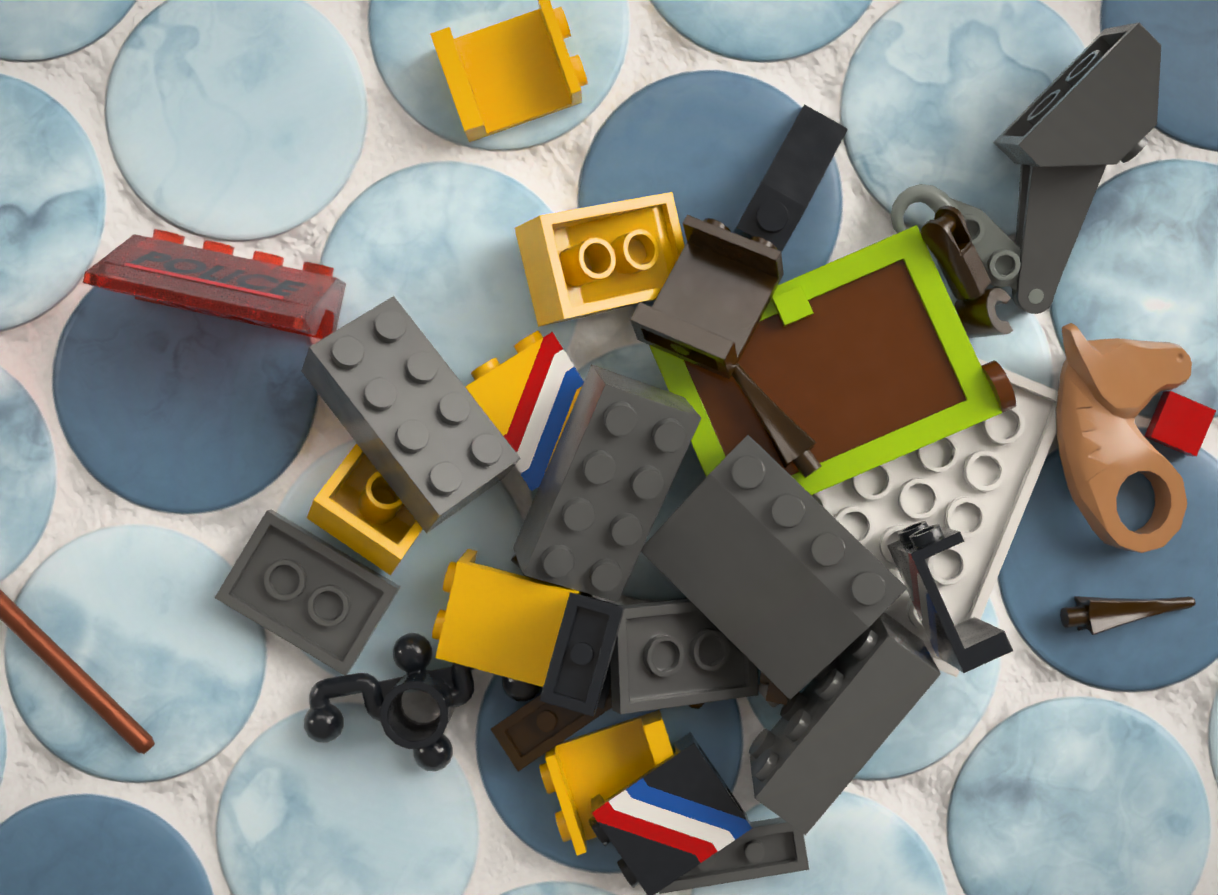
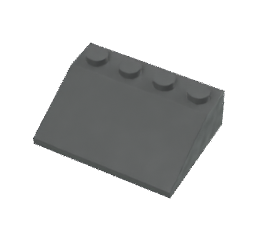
[641,435,907,700]

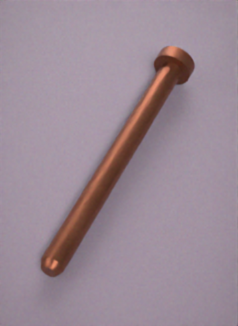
[0,590,155,754]

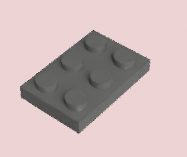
[215,509,401,676]
[610,599,759,714]

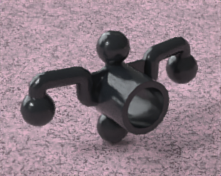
[304,633,541,771]

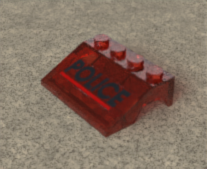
[83,229,346,339]

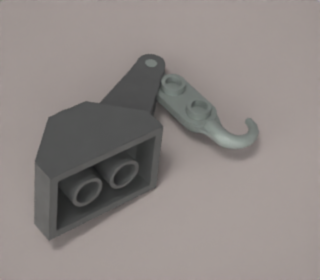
[891,22,1161,314]

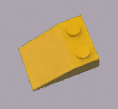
[514,192,685,327]
[307,443,423,575]

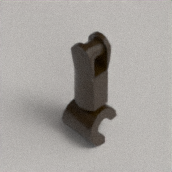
[921,206,1013,338]

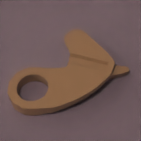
[1056,323,1192,553]

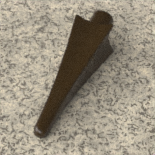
[732,363,822,478]
[1060,596,1196,635]

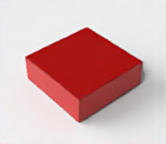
[1144,391,1216,457]

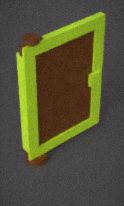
[649,225,1016,495]

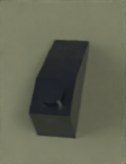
[733,104,848,253]

